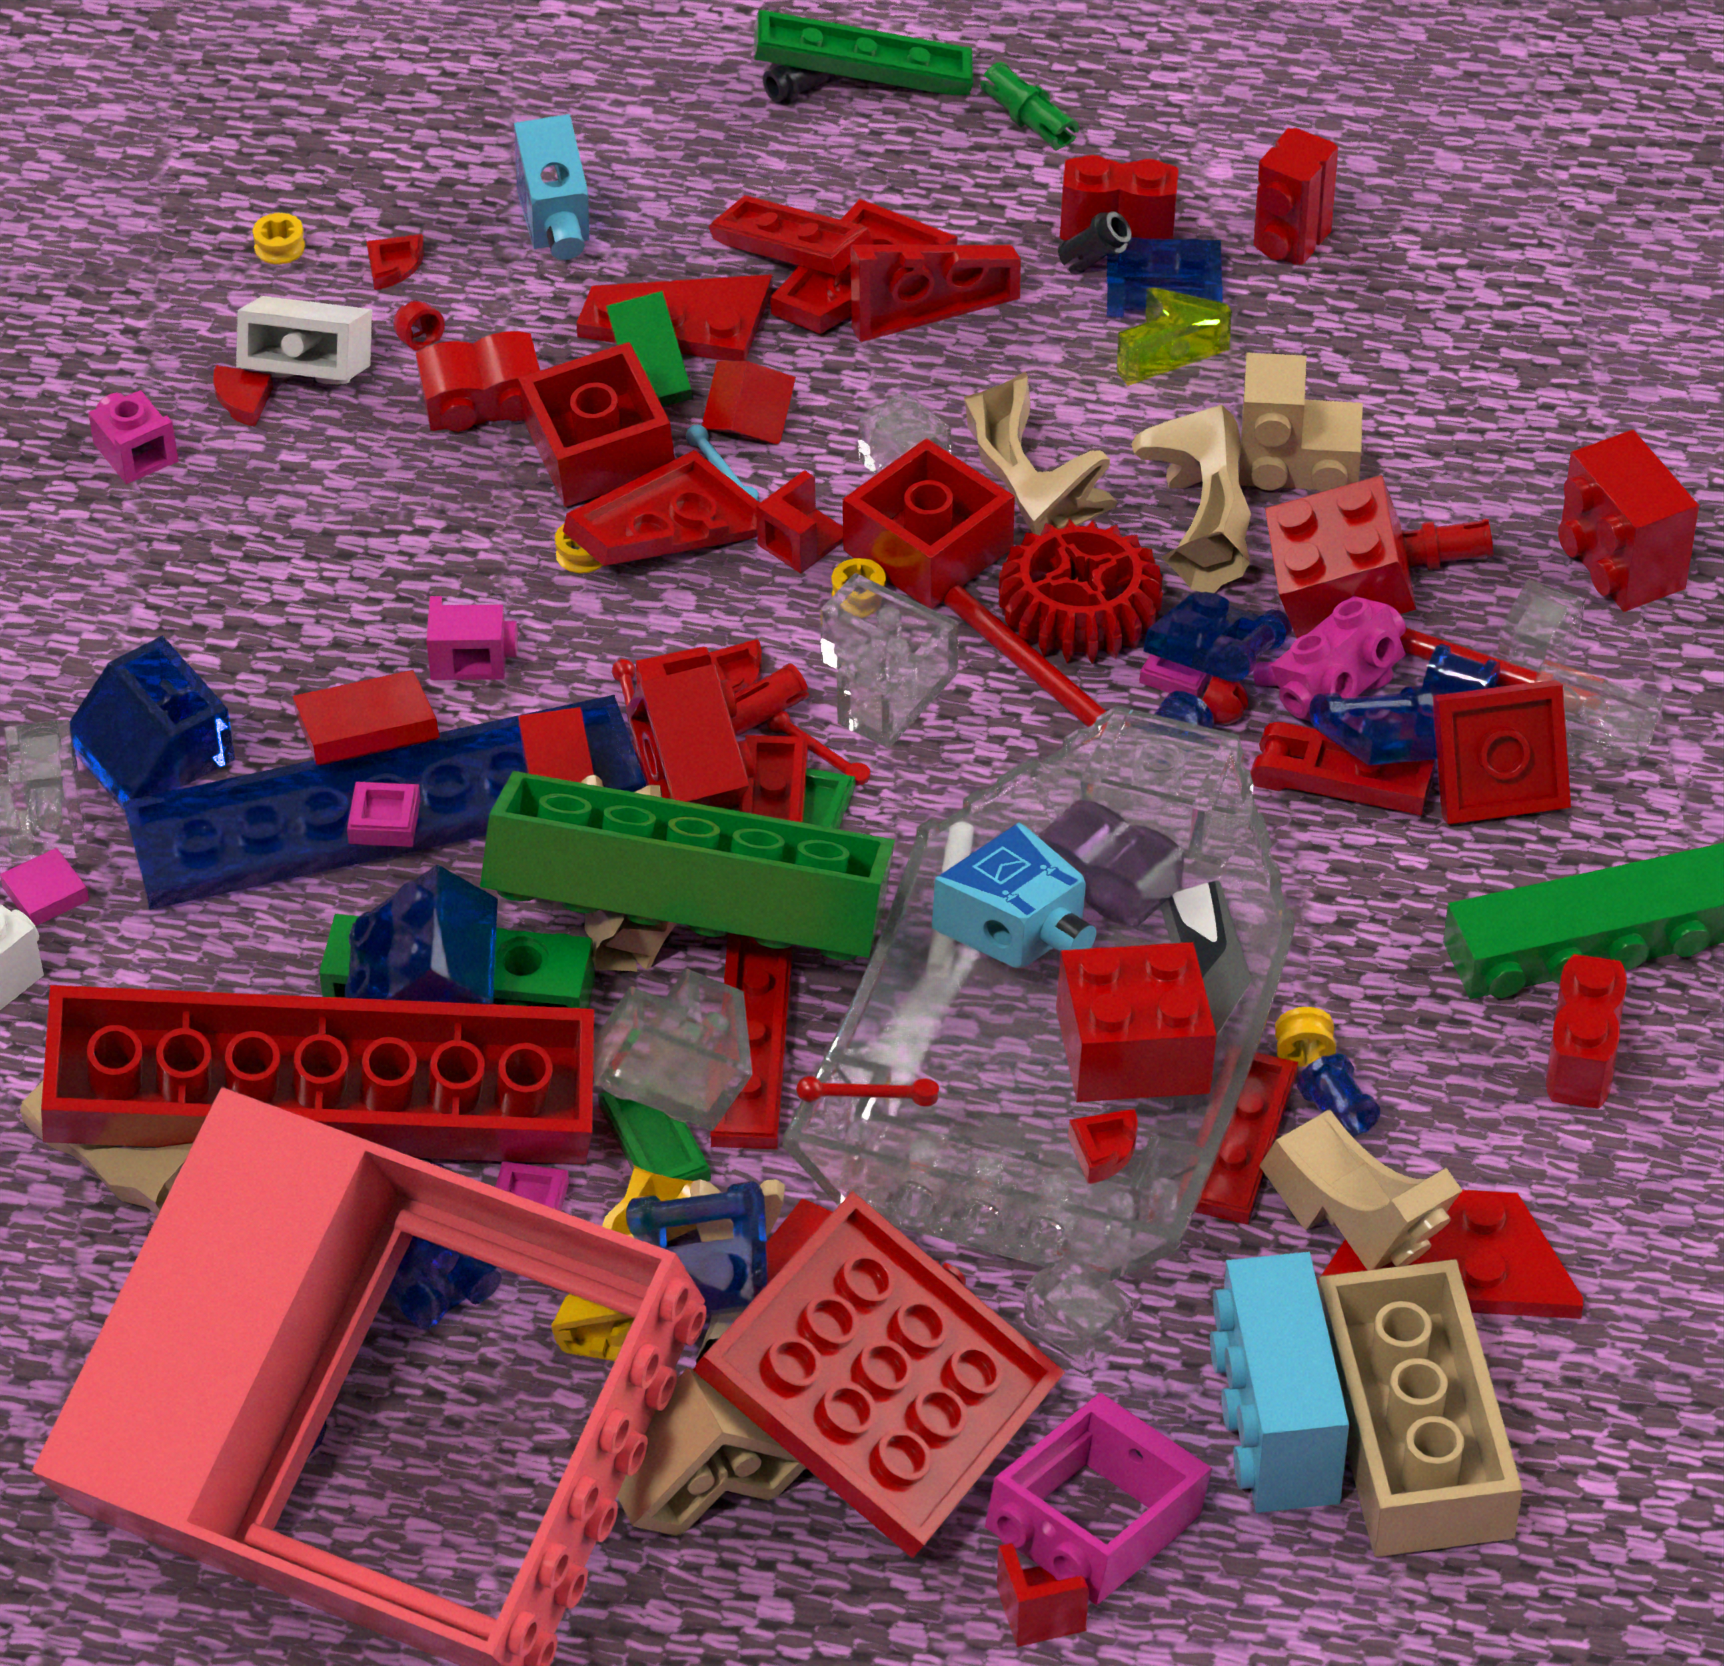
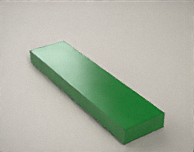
[754,10,973,95]

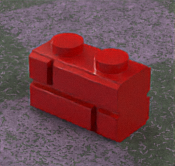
[1253,127,1338,265]

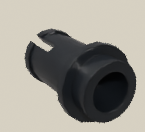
[763,63,836,104]
[1058,212,1131,275]

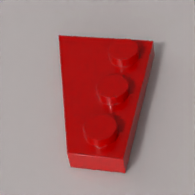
[771,199,958,334]
[851,245,1021,343]
[576,274,773,361]
[563,450,760,566]

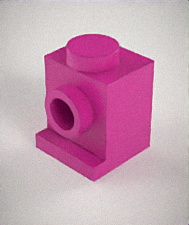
[88,390,179,484]
[426,596,518,680]

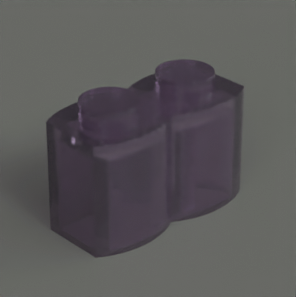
[1037,800,1185,927]

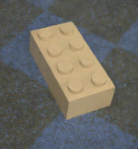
[1318,1259,1522,1557]

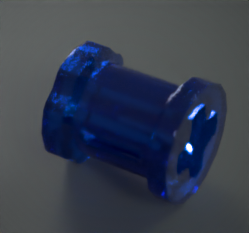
[1422,644,1500,698]
[1297,1053,1381,1137]

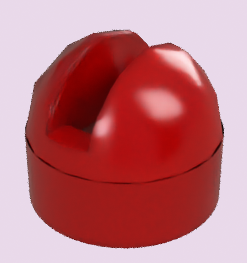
[393,300,445,351]
[1197,671,1248,725]

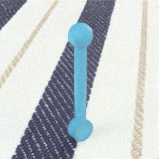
[686,425,758,501]

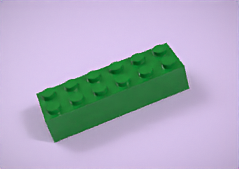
[480,771,895,960]

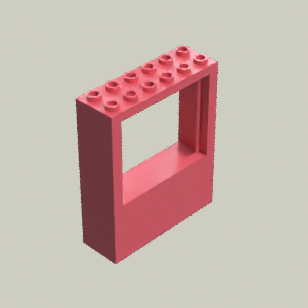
[31,1087,706,1666]

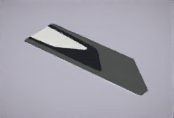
[1158,880,1252,1035]

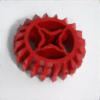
[998,518,1163,664]

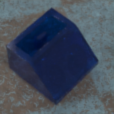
[62,635,235,815]
[345,864,498,1004]

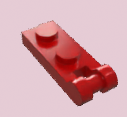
[1249,722,1437,815]

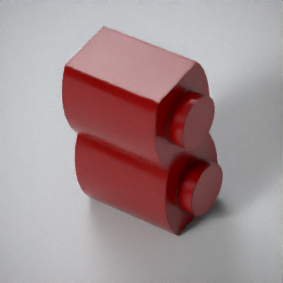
[1060,155,1179,249]
[415,331,540,432]
[1546,954,1627,1109]

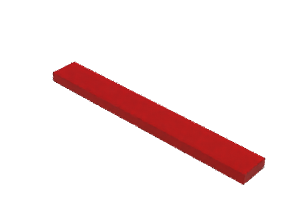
[710,735,808,1149]

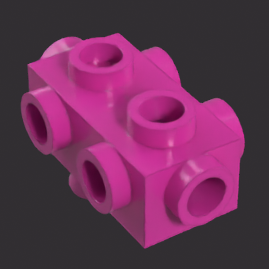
[1253,596,1406,725]

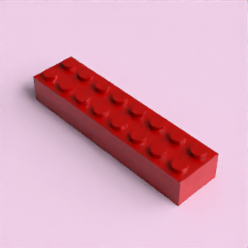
[41,985,594,1165]

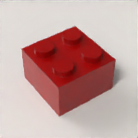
[518,342,675,507]
[1558,429,1700,612]
[842,438,1015,610]
[1265,475,1417,639]
[626,663,754,810]
[1056,942,1217,1102]

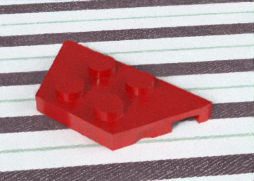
[1317,1189,1583,1319]

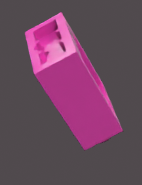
[984,1392,1212,1606]

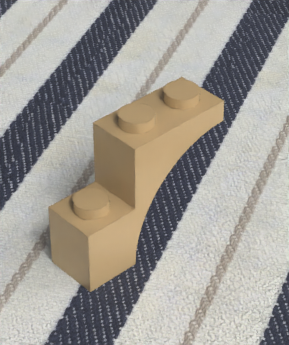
[1259,1109,1463,1270]

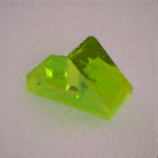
[1116,288,1232,386]

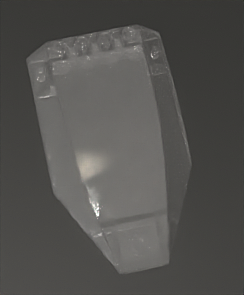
[783,706,1296,1283]

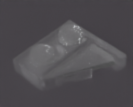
[1535,659,1664,770]

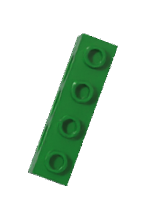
[319,914,595,1009]

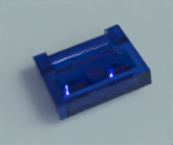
[1106,238,1223,319]
[1143,592,1292,682]
[1310,685,1437,765]
[626,1181,768,1316]

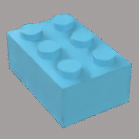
[1210,1252,1349,1513]

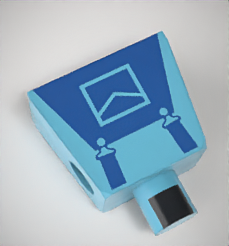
[514,114,589,260]
[932,822,1096,968]

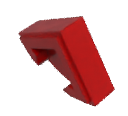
[366,234,424,290]
[213,365,273,427]
[709,639,762,694]
[1068,1109,1138,1184]

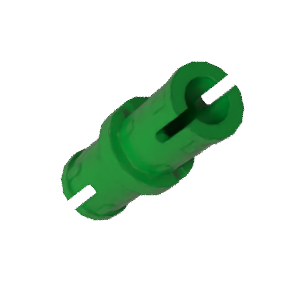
[980,62,1079,151]

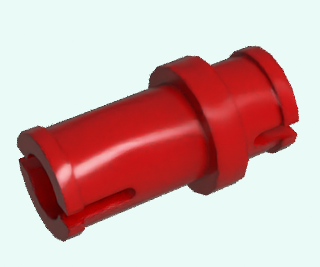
[1402,518,1494,571]

